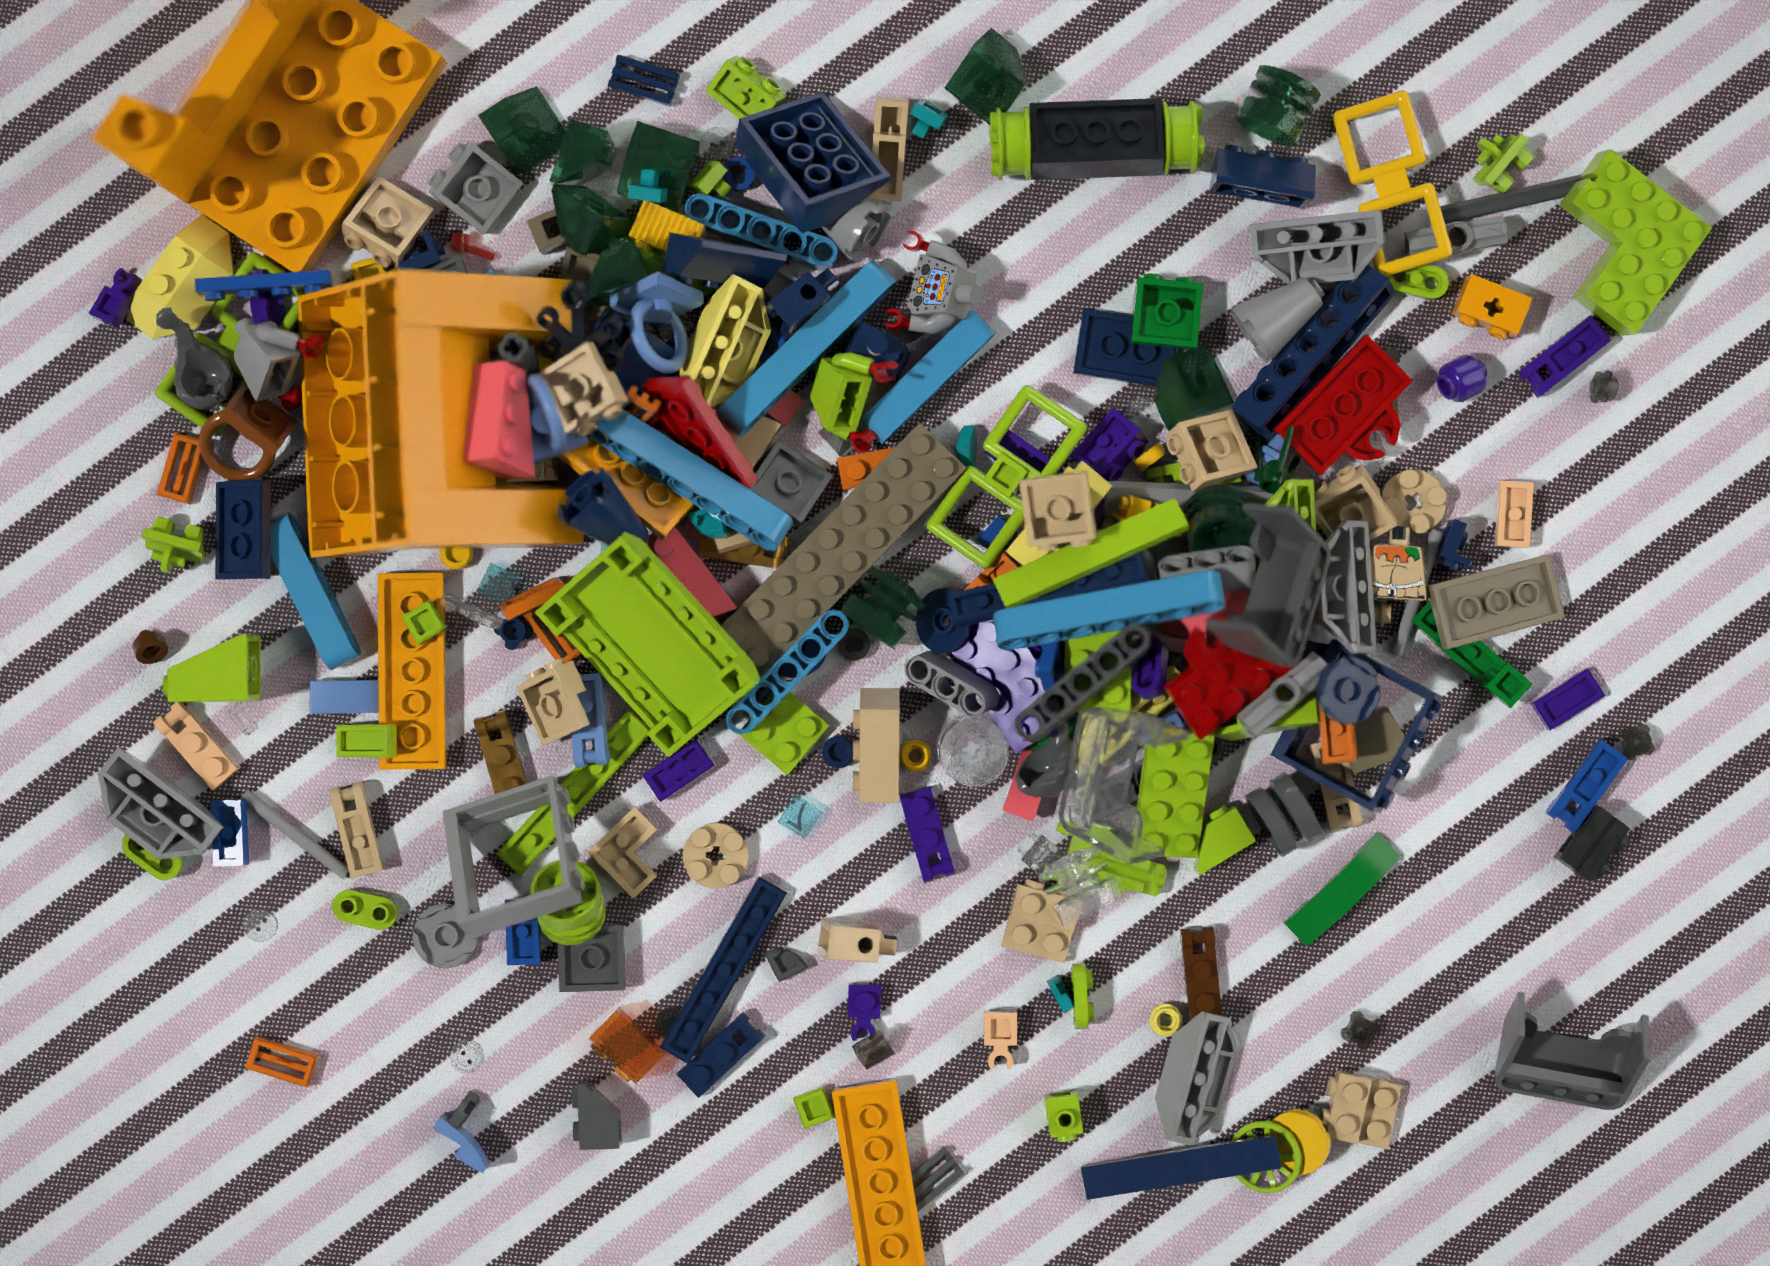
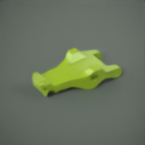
[1043,822,1167,897]

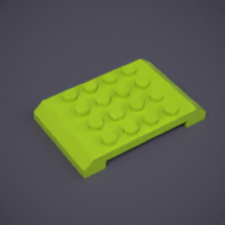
[534,532,761,757]

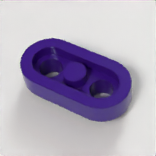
[1131,635,1168,700]

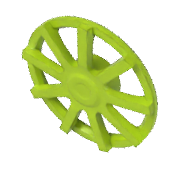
[1232,1120,1302,1193]

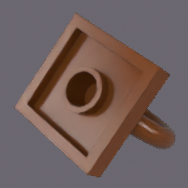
[199,382,298,481]

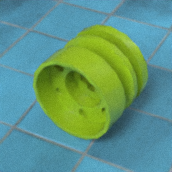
[530,860,606,945]

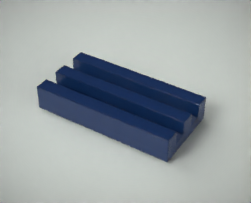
[608,54,680,107]

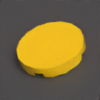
[1270,1109,1331,1175]

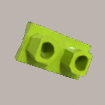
[1472,133,1534,193]
[141,516,205,573]

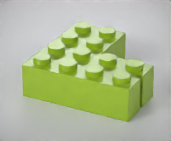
[1559,149,1712,336]

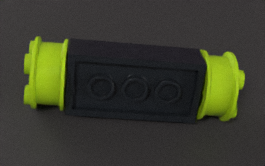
[989,98,1204,181]

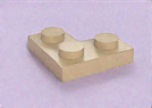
[588,806,658,899]

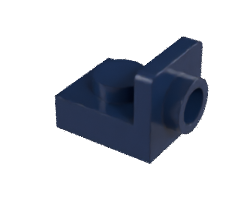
[399,230,446,271]
[1436,519,1474,572]

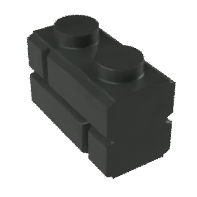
[1554,805,1630,882]

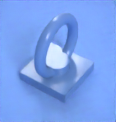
[610,272,704,373]
[527,374,589,465]

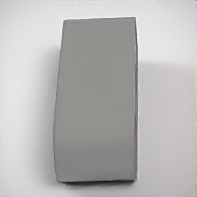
[1158,545,1257,593]
[905,650,999,717]

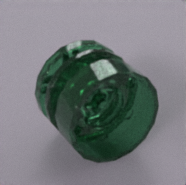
[1235,65,1321,147]
[1183,485,1255,552]
[839,565,927,650]

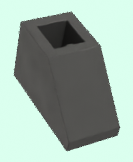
[572,1080,622,1150]

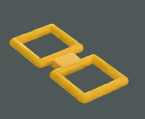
[1333,90,1453,276]

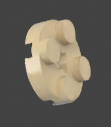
[1380,469,1447,535]
[683,823,749,889]

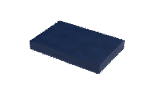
[1073,308,1176,389]
[215,479,271,580]

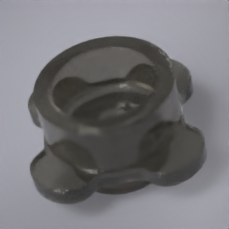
[1589,370,1619,404]
[1618,724,1655,760]
[1340,1011,1379,1050]

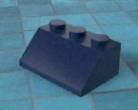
[1209,145,1316,209]
[663,232,787,289]

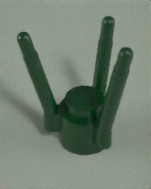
[1253,426,1301,494]

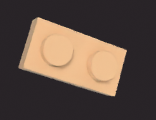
[1494,480,1534,548]

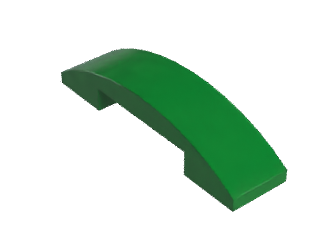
[1411,601,1533,708]
[1283,832,1400,947]

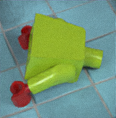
[810,352,898,453]

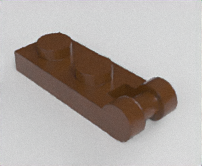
[1180,926,1222,1021]

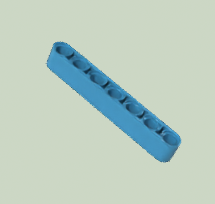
[716,259,897,437]
[587,409,793,551]
[993,570,1226,650]

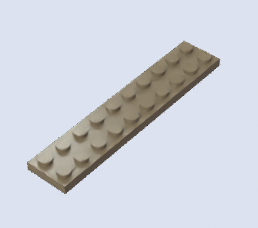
[721,423,967,703]

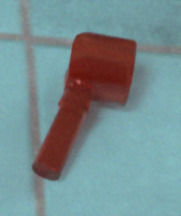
[451,232,495,261]

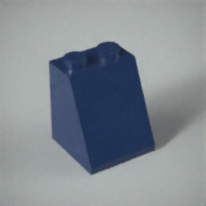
[586,308,680,409]

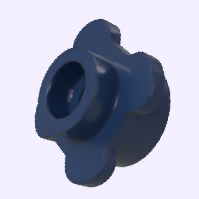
[494,614,533,650]

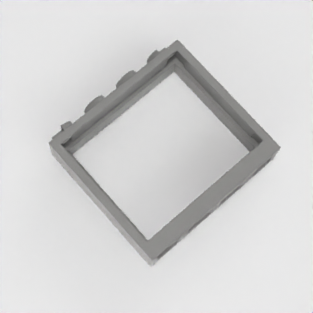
[443,775,584,938]

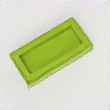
[336,724,397,758]

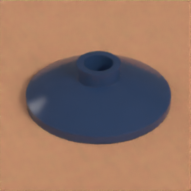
[916,588,972,654]

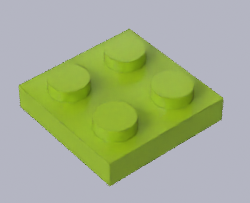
[739,692,830,775]

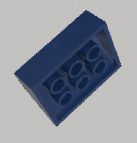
[735,91,891,233]

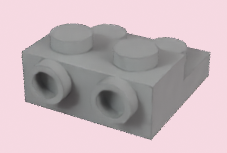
[428,141,523,235]

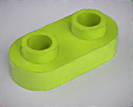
[1386,258,1449,300]
[122,834,184,880]
[332,889,399,930]
[1071,963,1094,1029]

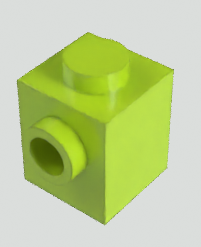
[1043,1090,1083,1142]

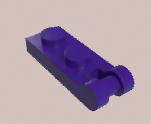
[1517,315,1611,398]
[899,786,956,883]

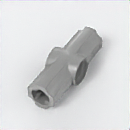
[1404,215,1508,256]
[1237,652,1327,739]

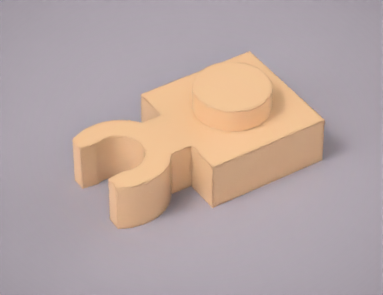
[984,1011,1017,1069]

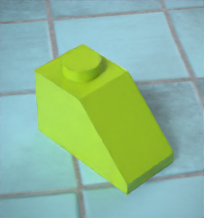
[1193,804,1256,875]

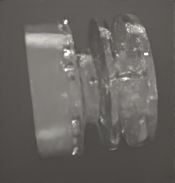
[936,713,1009,787]
[1037,845,1124,926]

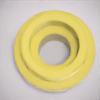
[1149,1003,1182,1037]

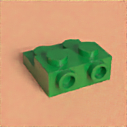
[1131,273,1203,350]

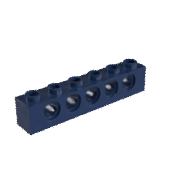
[1232,265,1396,441]

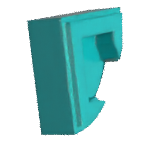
[956,425,977,467]
[688,509,728,539]
[1046,976,1074,1013]

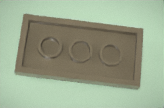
[1427,554,1565,650]

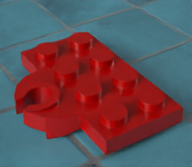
[1273,335,1413,475]
[641,376,758,488]
[1164,613,1304,741]

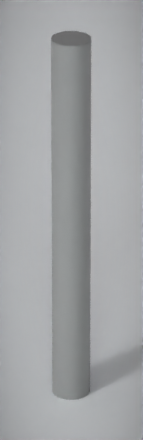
[1390,529,1444,657]
[240,790,349,880]

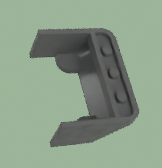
[1205,503,1331,667]
[1495,991,1650,1110]

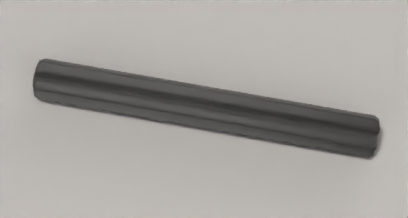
[1440,174,1593,224]

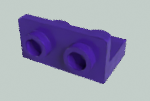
[1070,408,1149,481]

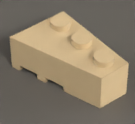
[853,688,900,803]

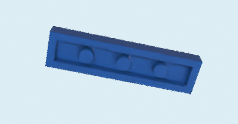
[195,270,333,301]

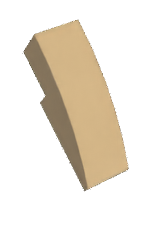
[869,96,909,202]

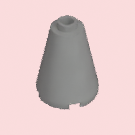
[821,197,891,261]
[1230,278,1325,363]

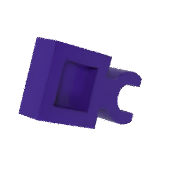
[88,268,142,329]
[847,983,881,1041]

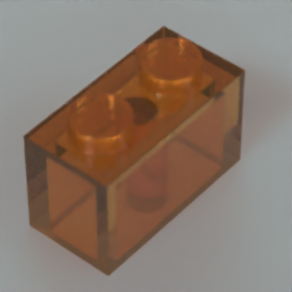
[589,1007,665,1084]

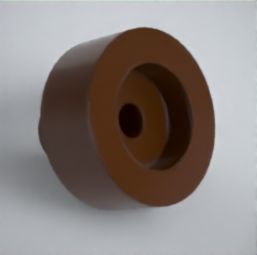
[132,630,168,664]

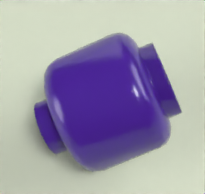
[1436,354,1487,403]

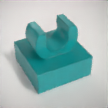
[910,99,949,139]
[628,169,668,203]

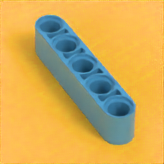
[685,193,838,271]
[859,310,996,444]
[271,513,361,670]
[726,610,849,734]

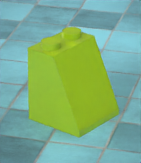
[162,635,261,702]

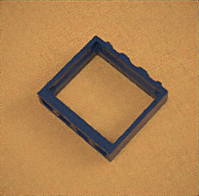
[1270,638,1443,813]

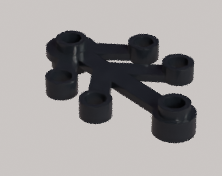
[536,281,624,370]

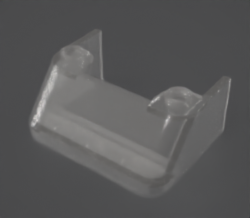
[1059,707,1190,865]

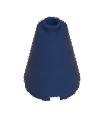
[557,468,648,546]

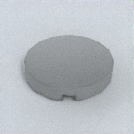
[412,903,479,969]

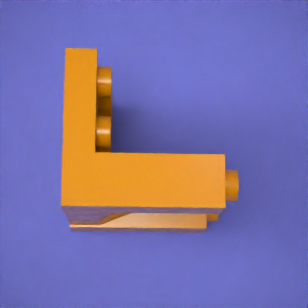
[91,0,447,272]
[298,269,584,558]

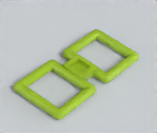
[155,252,305,436]
[926,385,1087,569]

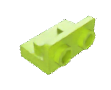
[705,56,786,119]

